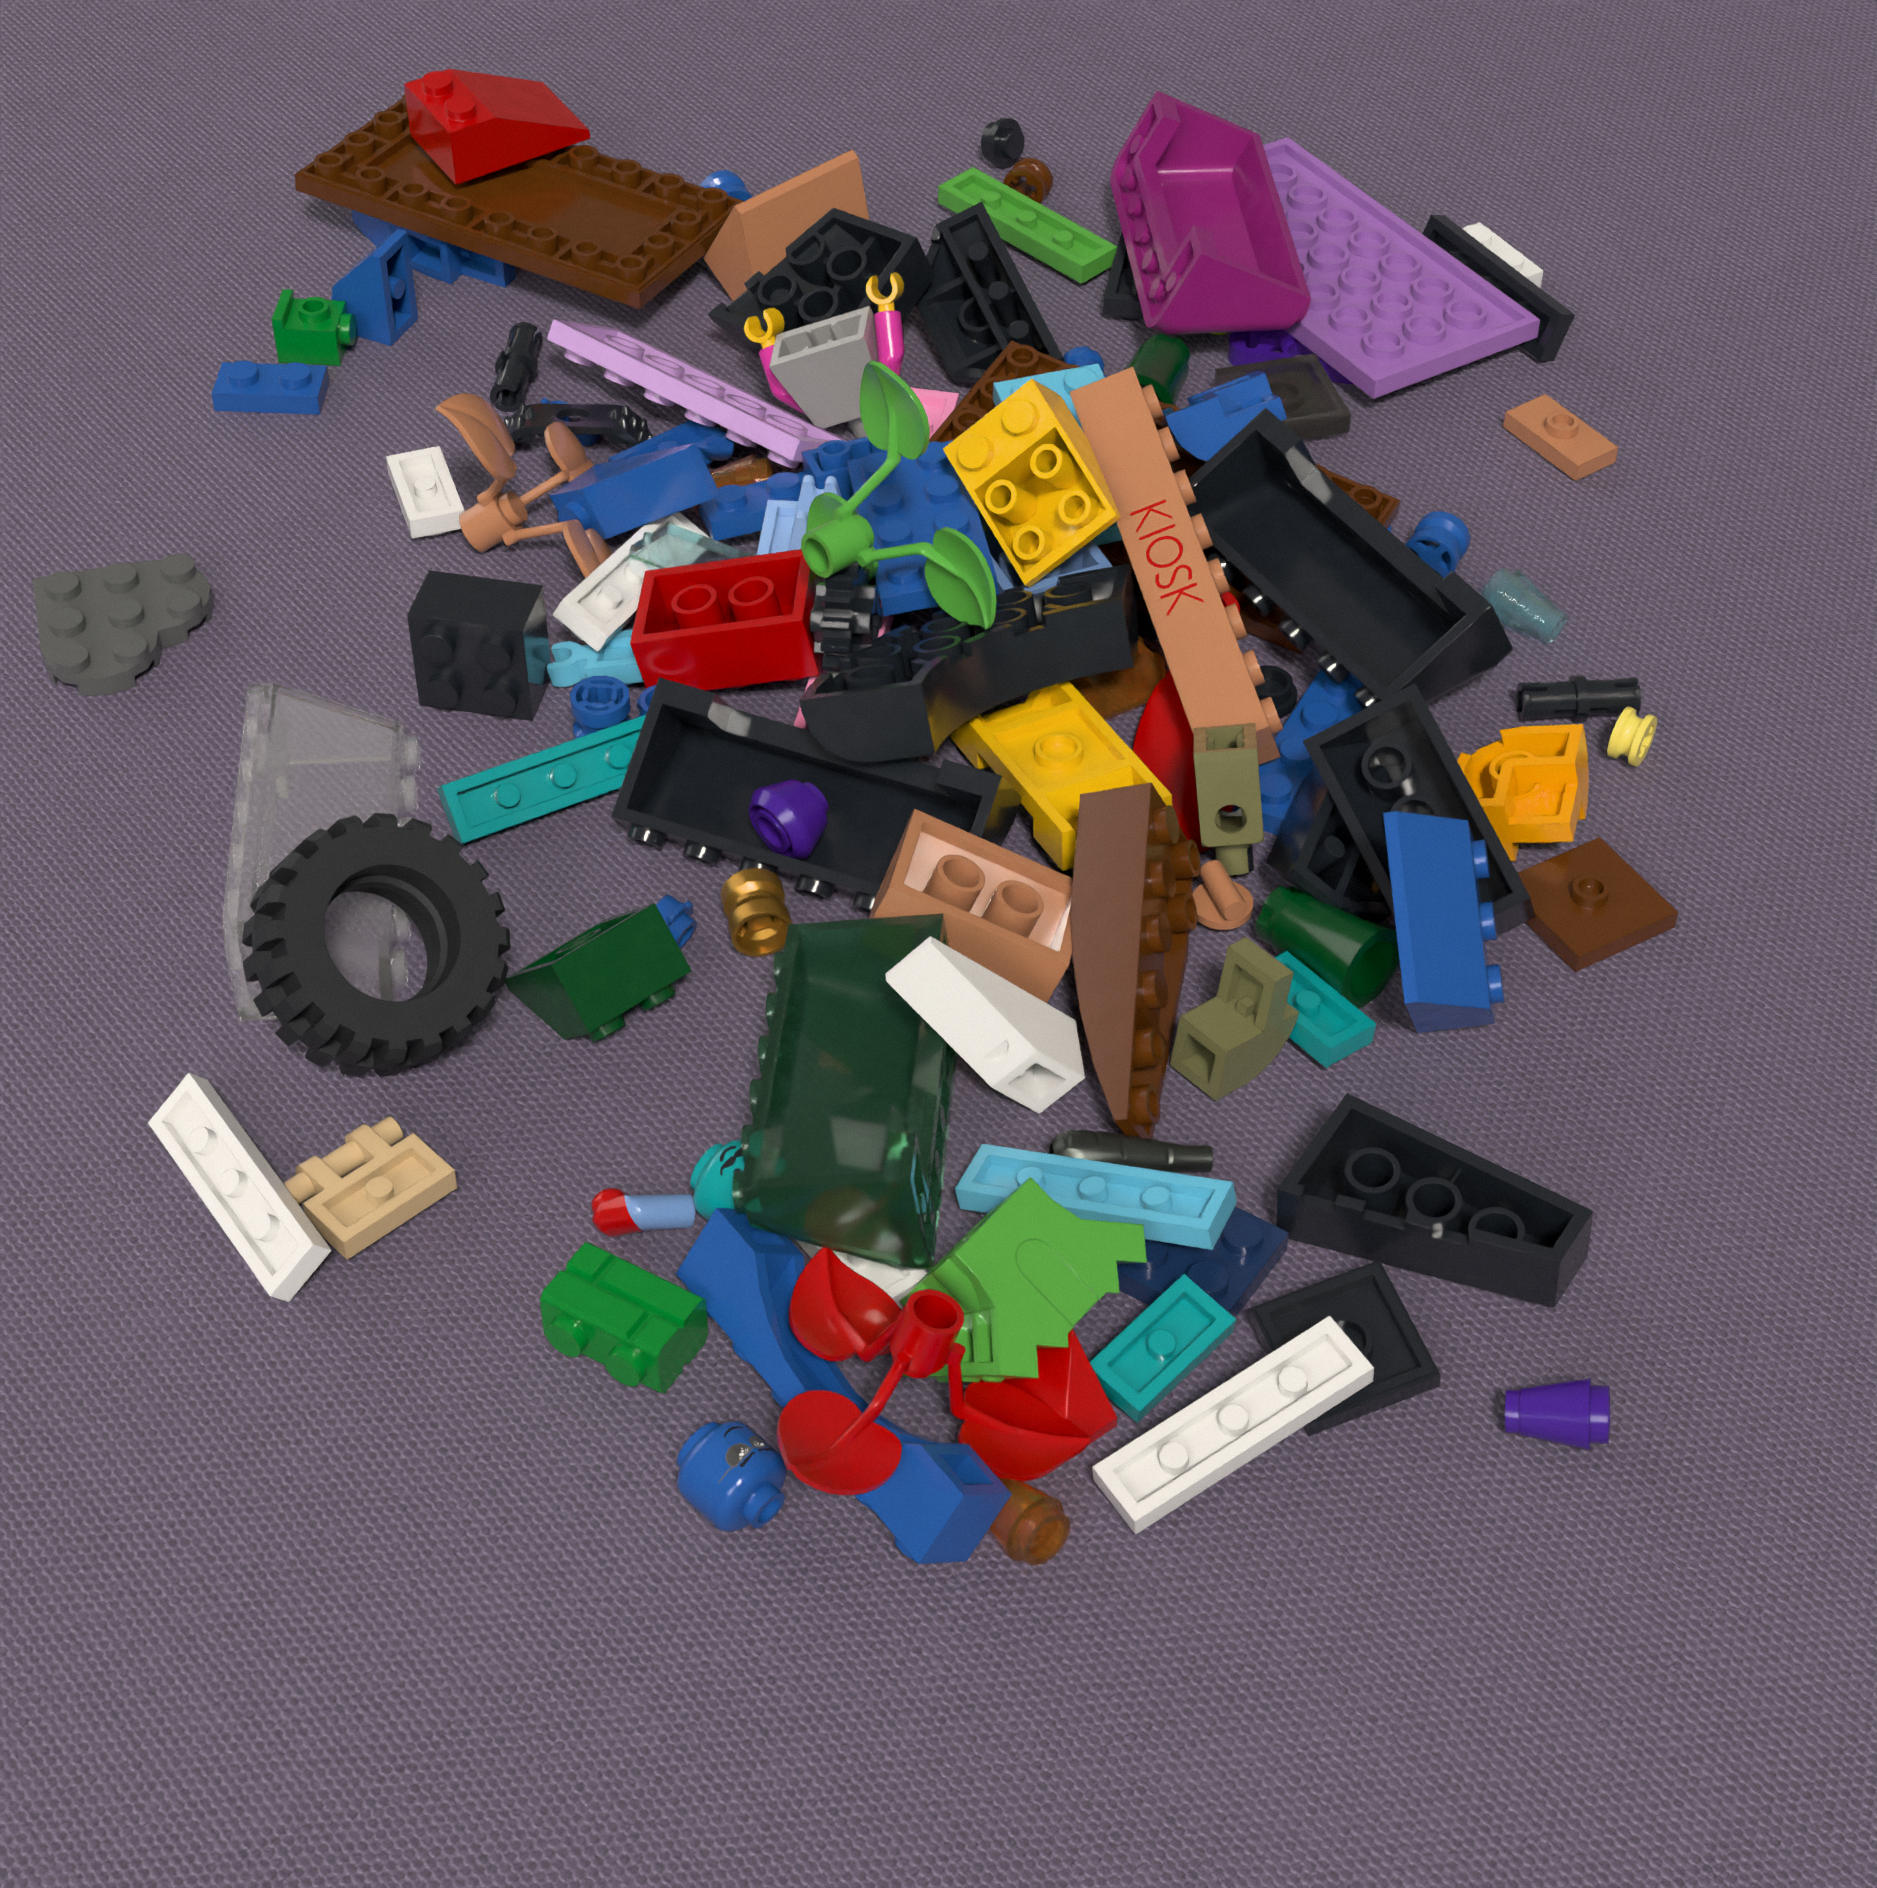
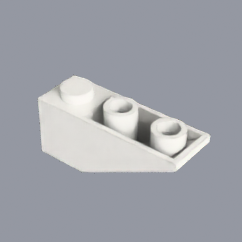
[885,936,1085,1114]

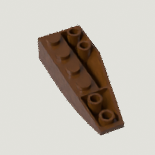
[1071,783,1201,1139]

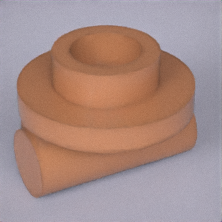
[1192,860,1254,930]

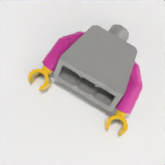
[744,272,905,439]

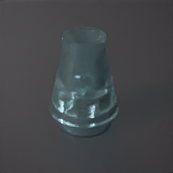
[1481,567,1568,644]

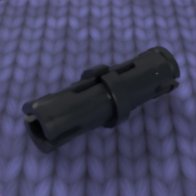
[490,322,543,412]
[1516,675,1641,723]

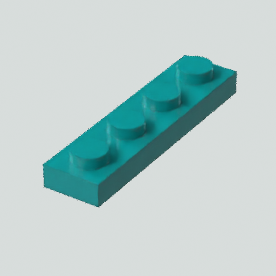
[436,715,646,844]

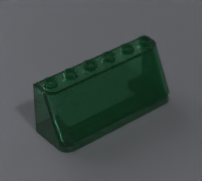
[732,913,958,1271]

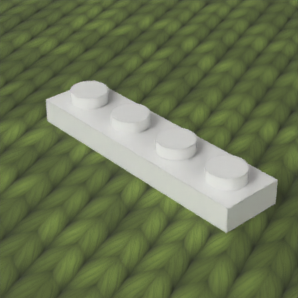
[552,512,711,652]
[148,1073,332,1302]
[1092,1316,1374,1535]

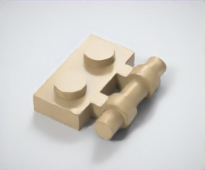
[283,1116,457,1260]

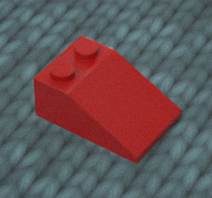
[404,69,590,185]

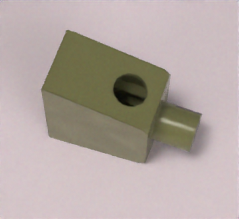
[1194,723,1264,875]

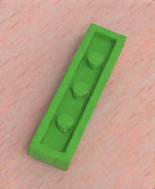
[938,167,1117,284]

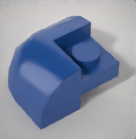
[1161,370,1287,461]

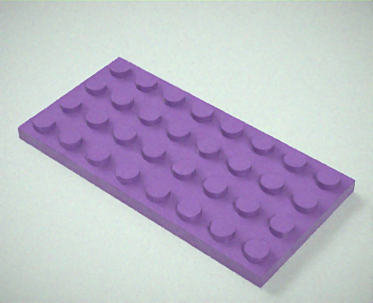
[1263,137,1540,399]

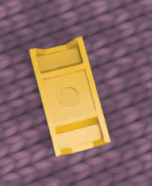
[951,681,1172,871]

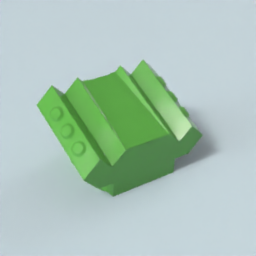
[900,1177,1147,1383]

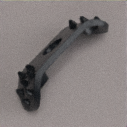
[504,403,653,447]

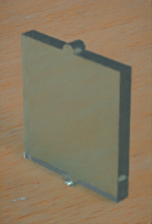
[628,523,755,569]

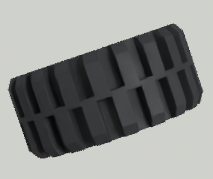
[242,813,511,1077]

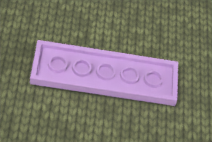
[547,319,847,469]

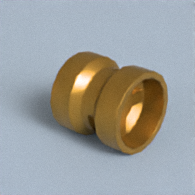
[721,868,793,957]

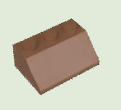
[703,149,869,301]
[862,809,1073,1003]

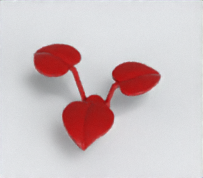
[776,1246,1091,1495]

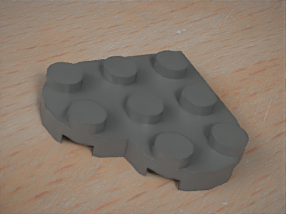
[33,554,214,696]

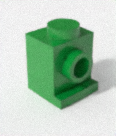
[271,289,356,366]

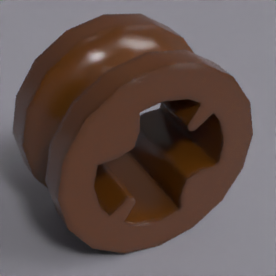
[1003,157,1053,204]

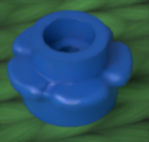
[656,895,697,950]

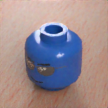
[677,1421,787,1532]

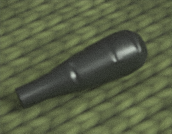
[1049,1130,1213,1173]

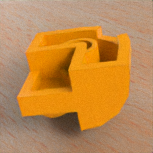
[1457,724,1589,861]

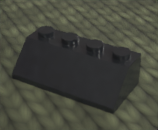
[1303,684,1535,942]

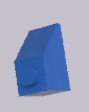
[331,229,418,346]

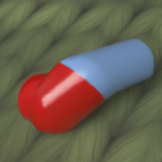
[591,1188,695,1237]

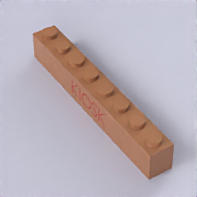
[1069,367,1283,765]

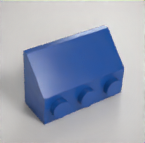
[1383,811,1505,1033]

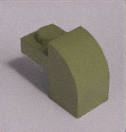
[1170,937,1299,1101]

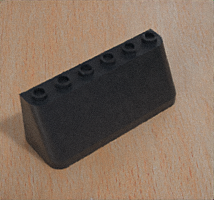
[1186,408,1513,710]
[611,677,1022,913]

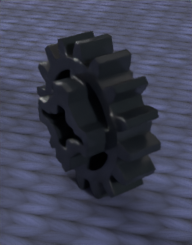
[810,562,882,678]

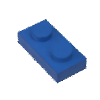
[211,361,329,415]

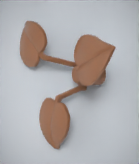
[435,393,613,578]

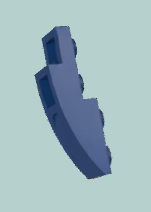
[352,210,516,288]
[698,437,887,542]

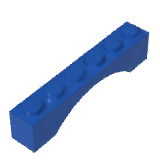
[676,1208,1012,1564]

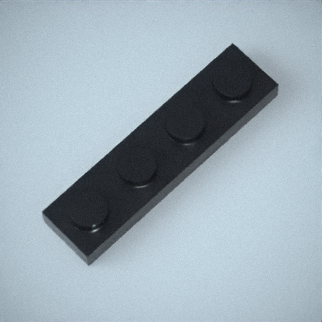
[1422,214,1575,361]

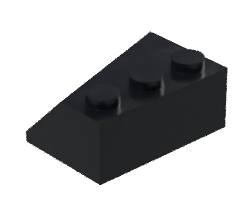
[708,208,935,358]

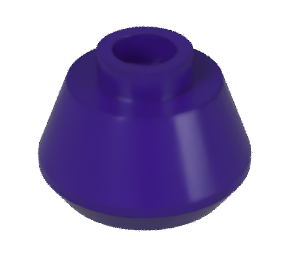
[748,779,829,860]

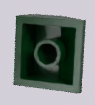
[505,903,692,1042]

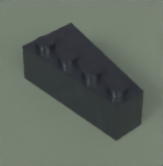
[1277,1093,1593,1308]

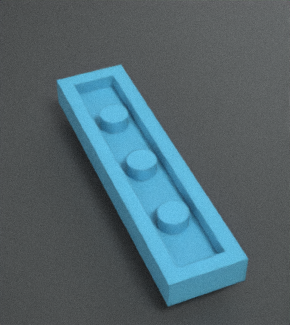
[955,1144,1237,1250]

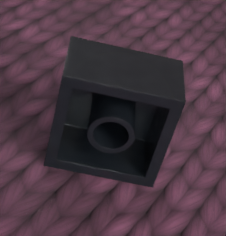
[407,570,551,721]

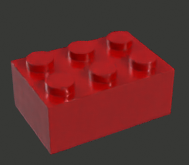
[630,549,824,691]

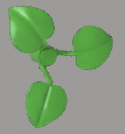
[801,360,996,630]

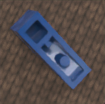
[549,443,720,539]

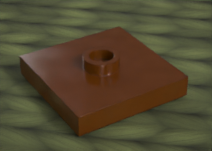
[1518,837,1678,972]

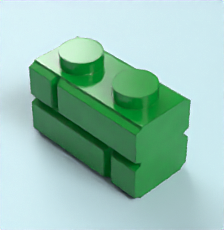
[540,1242,708,1394]

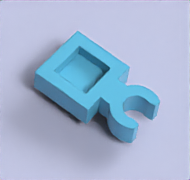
[547,629,644,687]

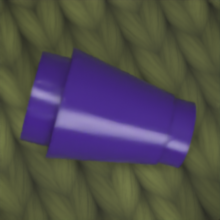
[1505,1378,1610,1451]

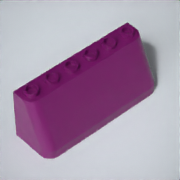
[1110,90,1311,335]

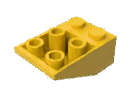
[943,378,1121,588]

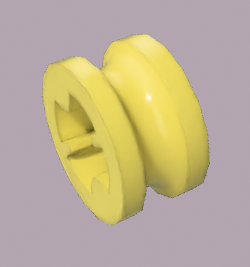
[1607,706,1657,767]

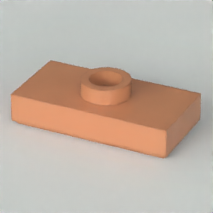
[1503,394,1618,481]

